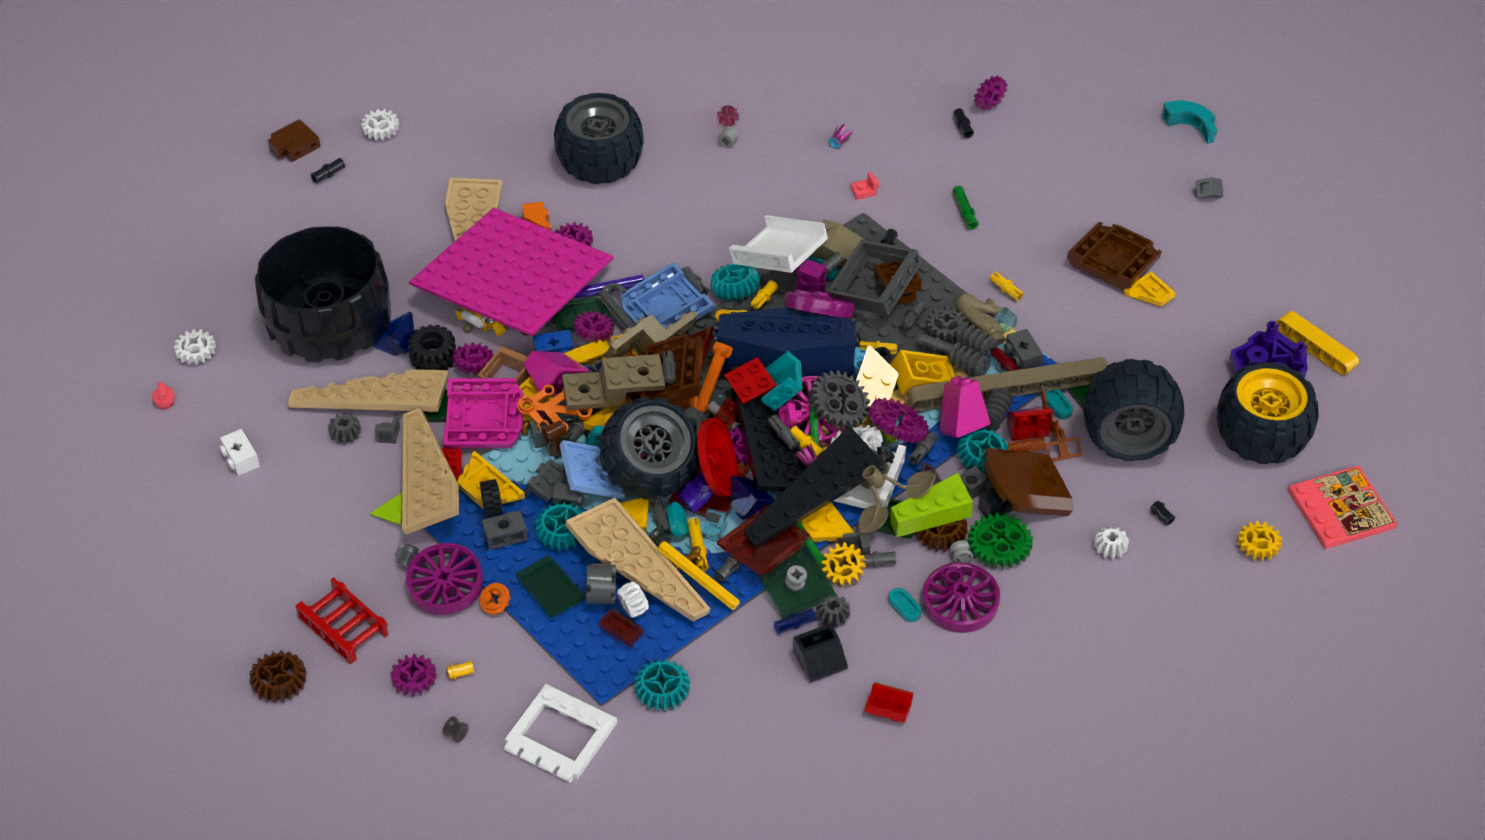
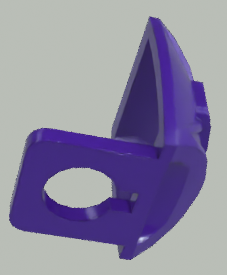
[677,472,714,513]

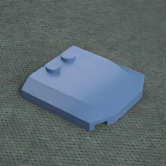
[621,262,715,328]

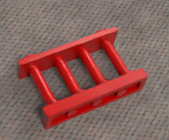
[295,577,388,664]

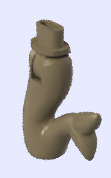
[955,293,1006,344]

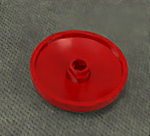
[697,418,738,497]

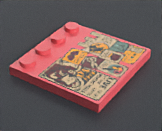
[1288,466,1397,549]

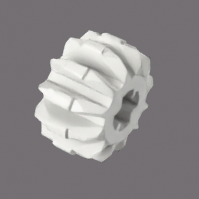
[1094,525,1129,560]
[617,581,649,618]

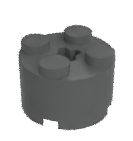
[586,563,616,605]

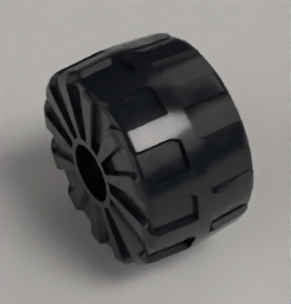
[254,226,391,363]

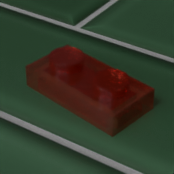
[713,398,739,431]
[598,609,644,647]

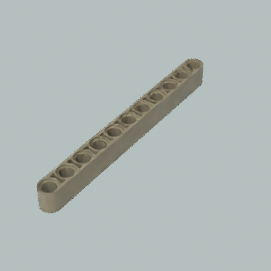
[907,357,1108,411]

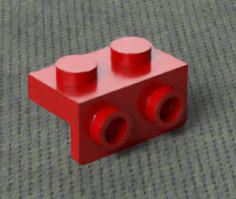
[864,682,914,723]

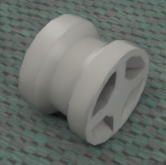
[718,126,739,148]
[950,540,973,563]
[785,565,807,591]

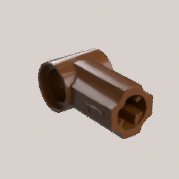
[542,420,567,457]

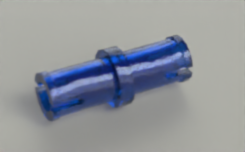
[774,608,816,634]

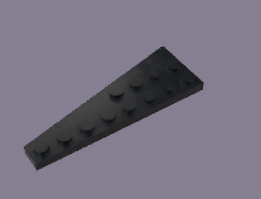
[744,426,885,549]

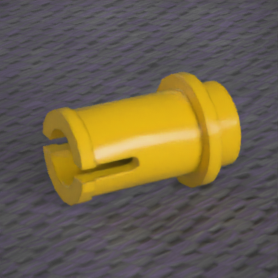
[446,661,474,680]

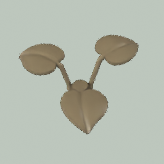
[858,461,936,534]

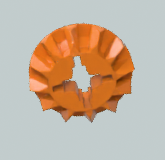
[480,583,511,615]

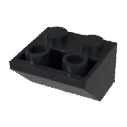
[793,623,848,683]

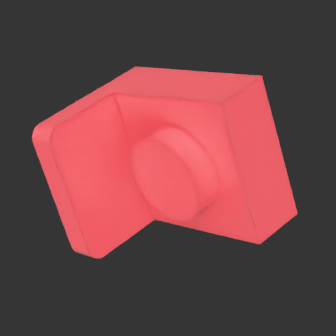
[851,172,879,200]

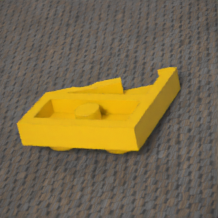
[1124,271,1176,307]

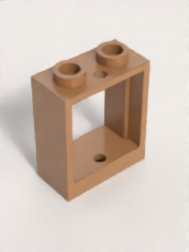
[477,346,530,386]

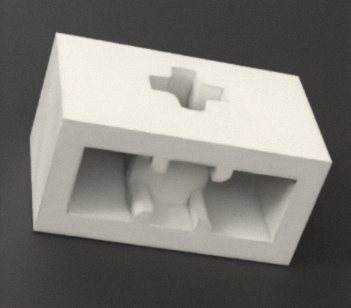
[219,429,260,476]

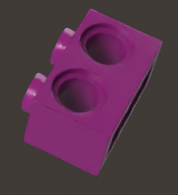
[796,259,826,292]

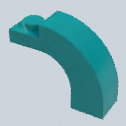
[1162,100,1217,144]

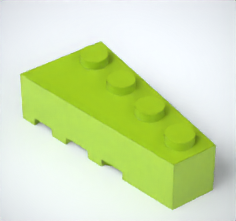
[890,473,973,537]

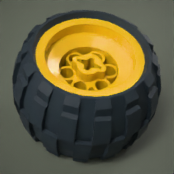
[1217,362,1319,464]

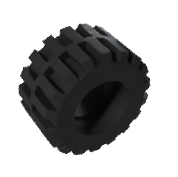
[408,324,456,370]

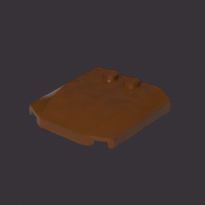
[1067,222,1162,289]
[627,335,704,404]
[984,448,1073,516]

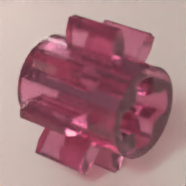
[717,105,739,126]

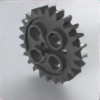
[809,370,870,430]

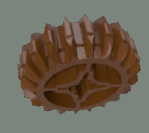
[915,519,968,552]
[249,650,307,703]

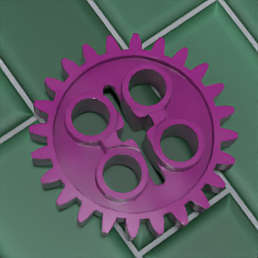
[868,397,929,444]

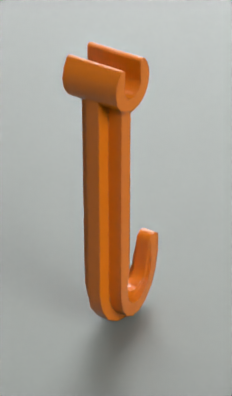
[689,341,733,413]

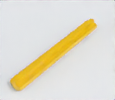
[658,541,740,610]

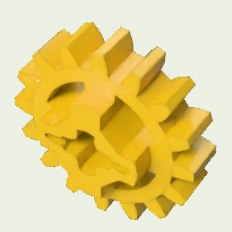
[1237,521,1282,561]
[822,542,866,587]

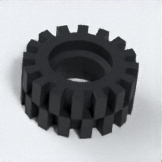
[480,479,503,517]

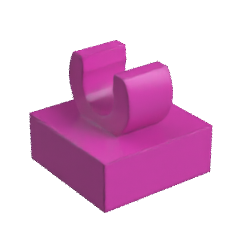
[778,403,803,428]

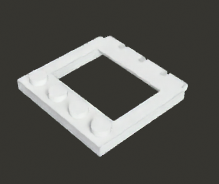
[504,684,618,783]

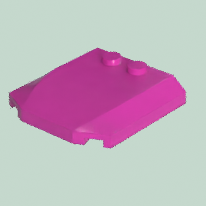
[443,378,524,449]

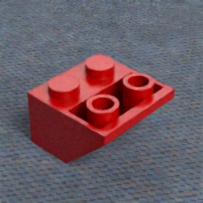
[1006,407,1053,441]

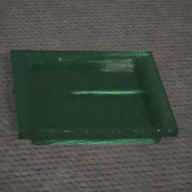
[749,537,836,619]

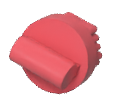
[152,382,175,410]

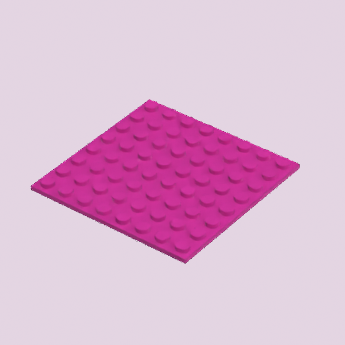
[409,207,614,336]

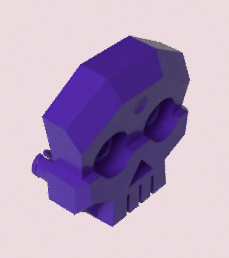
[1229,321,1308,378]

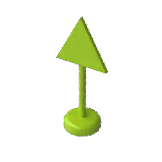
[369,492,402,525]

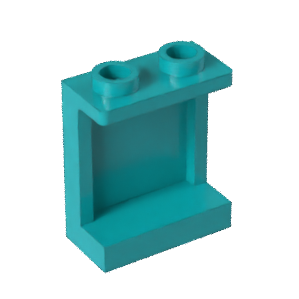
[762,351,802,411]

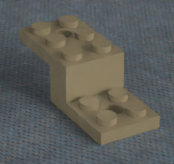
[605,310,698,358]
[562,354,665,410]

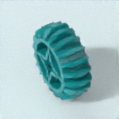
[710,263,760,301]
[957,427,1008,475]
[535,501,584,552]
[634,658,690,712]

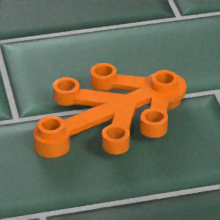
[517,384,592,433]

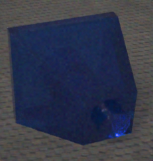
[372,311,414,356]
[731,475,774,520]

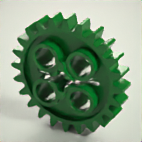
[968,512,1033,569]

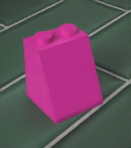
[524,351,590,397]
[940,376,991,438]

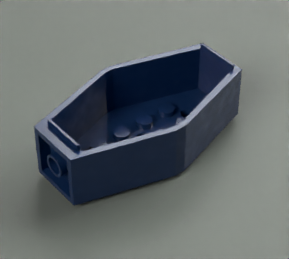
[713,307,856,377]

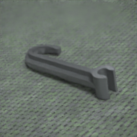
[600,283,635,330]

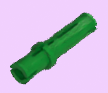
[952,185,979,230]

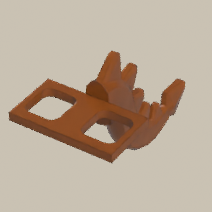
[1041,391,1082,461]

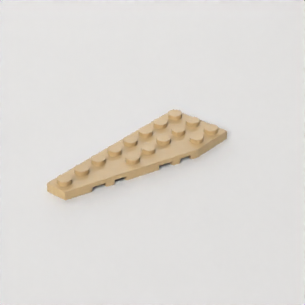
[445,178,503,241]
[288,369,449,412]
[402,408,459,535]
[565,498,710,622]

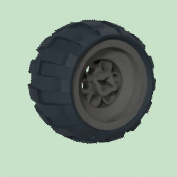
[554,93,644,184]
[1083,359,1185,461]
[599,397,699,500]

